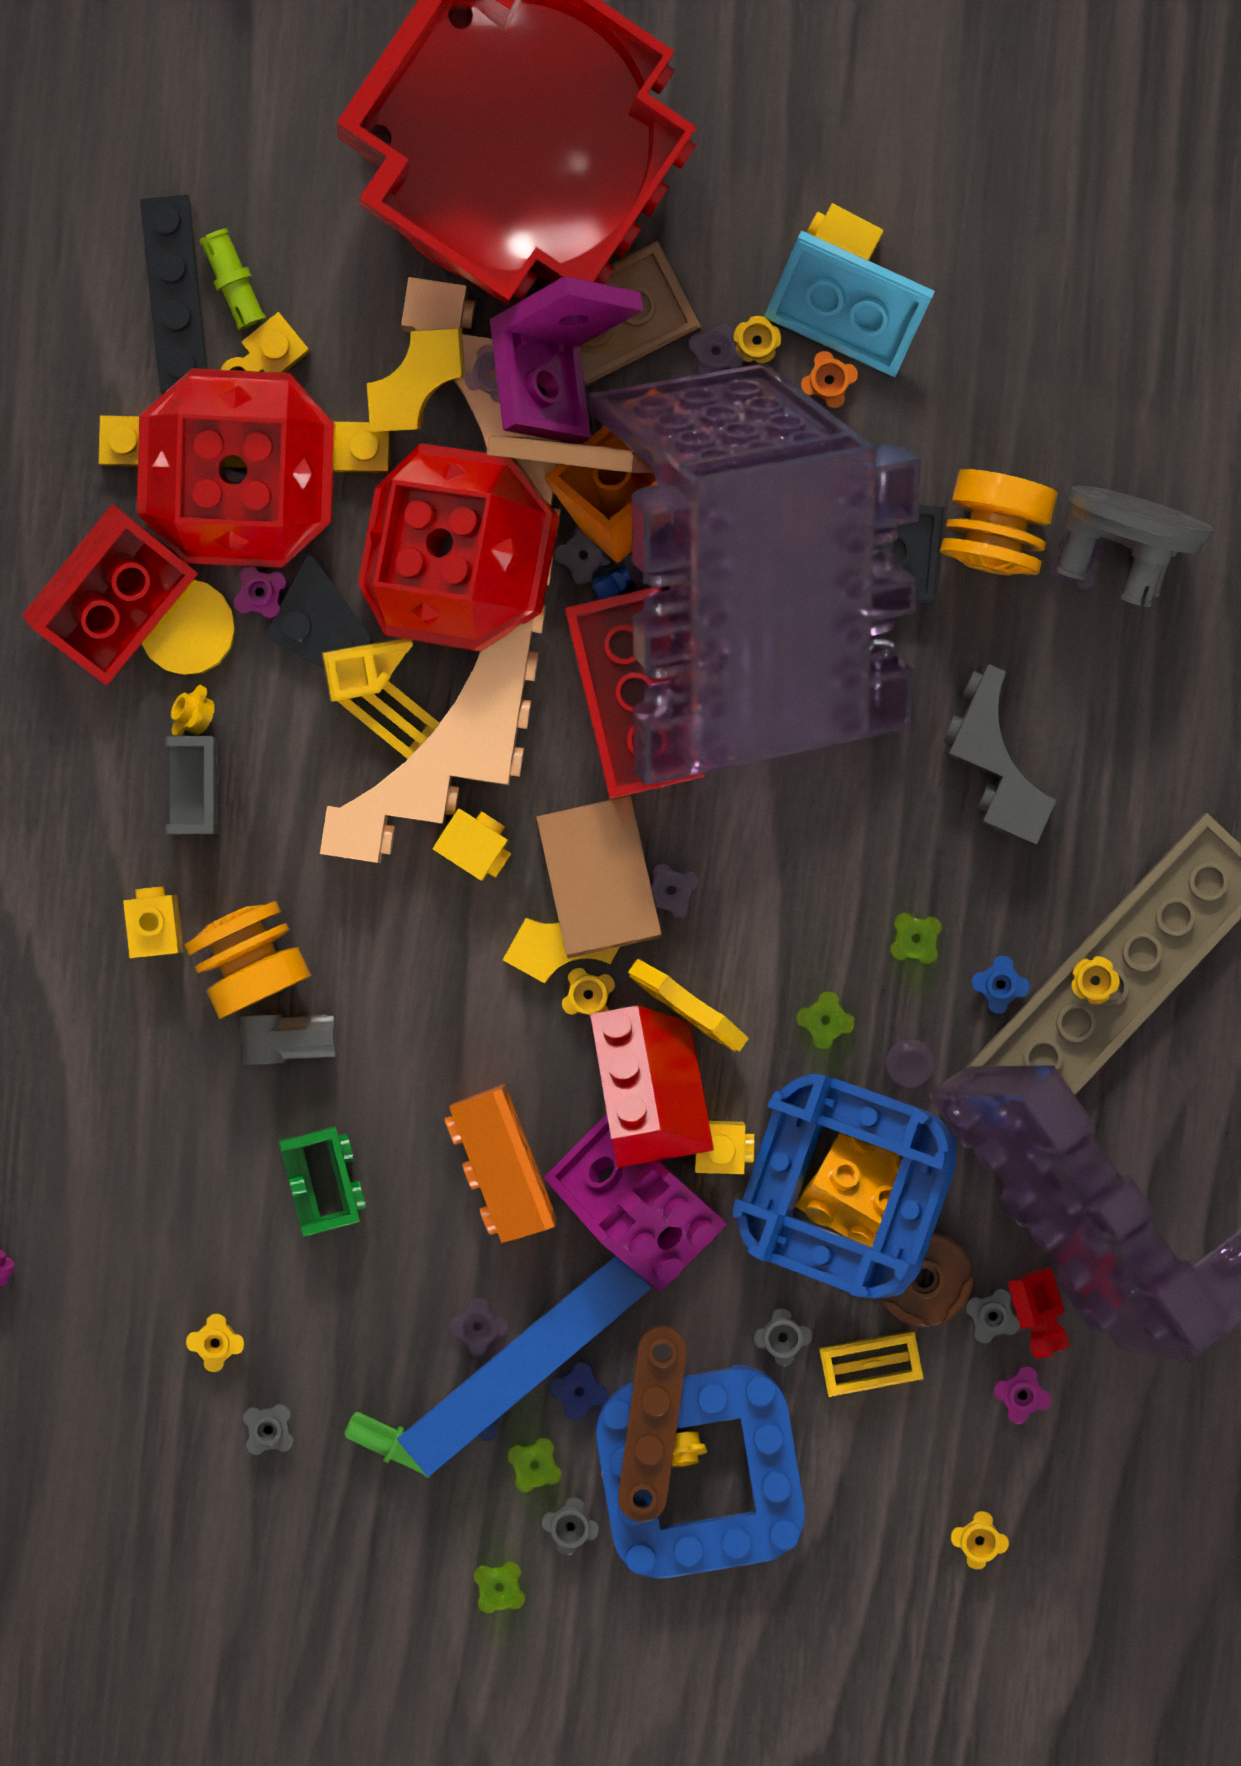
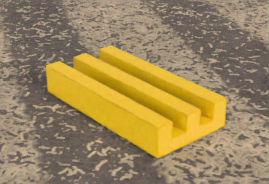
[337,681,440,759]
[819,1330,924,1397]

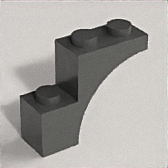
[942,664,1056,845]

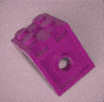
[490,276,643,444]
[544,1114,728,1292]

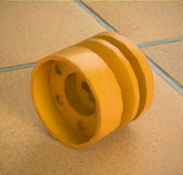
[940,469,1058,576]
[184,901,312,1019]

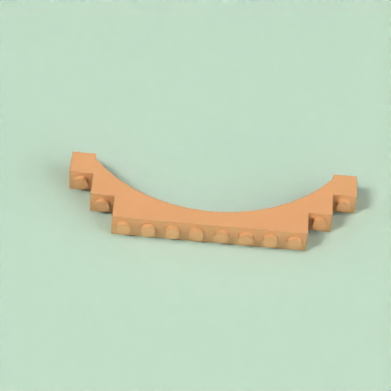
[320,277,562,863]

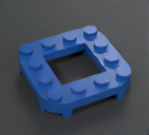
[733,1074,957,1298]
[596,1365,805,1578]

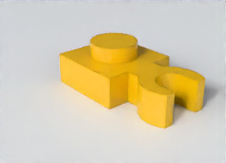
[221,312,310,373]

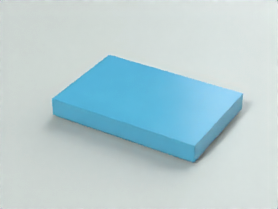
[764,231,935,377]

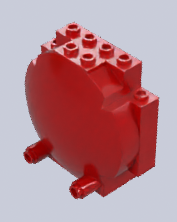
[337,0,697,306]

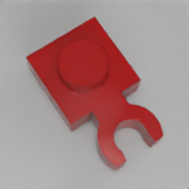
[1008,1267,1069,1359]

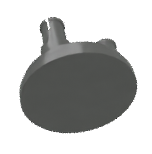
[1055,485,1214,607]

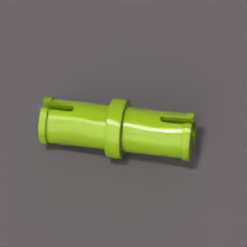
[199,228,266,330]

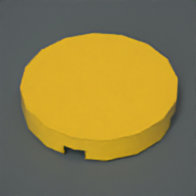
[141,580,235,675]

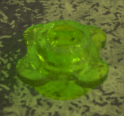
[890,913,942,964]
[797,991,854,1049]
[508,1438,561,1492]
[474,1561,525,1613]

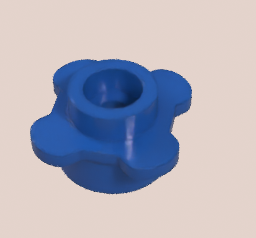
[972,956,1030,1013]

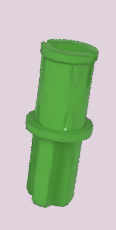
[345,1412,430,1478]

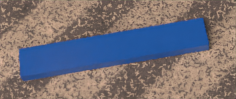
[396,1255,652,1477]

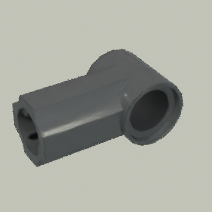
[240,1014,337,1065]

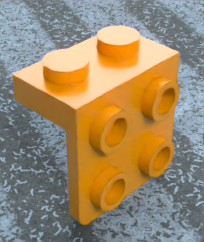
[795,1132,903,1247]

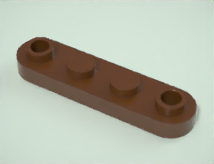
[618,1325,687,1522]

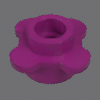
[234,566,287,619]
[994,1366,1051,1424]

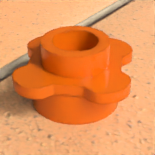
[801,351,858,408]

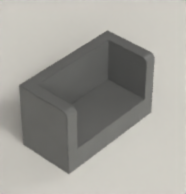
[165,736,220,835]

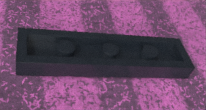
[140,194,208,394]

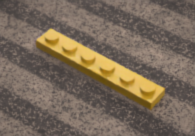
[99,415,390,473]

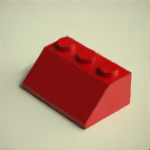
[21,503,198,686]
[590,1006,714,1168]

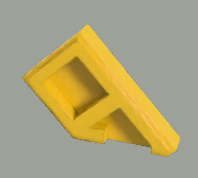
[322,639,413,702]

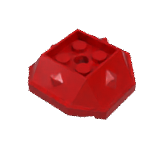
[136,368,336,568]
[358,443,559,652]

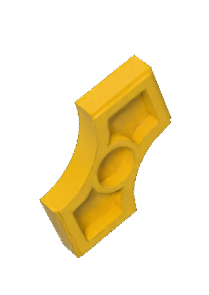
[367,328,465,432]
[503,918,620,983]
[628,959,749,1052]

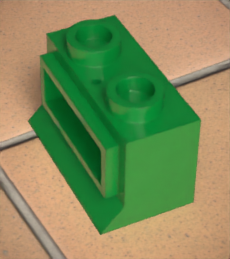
[278,1126,366,1237]

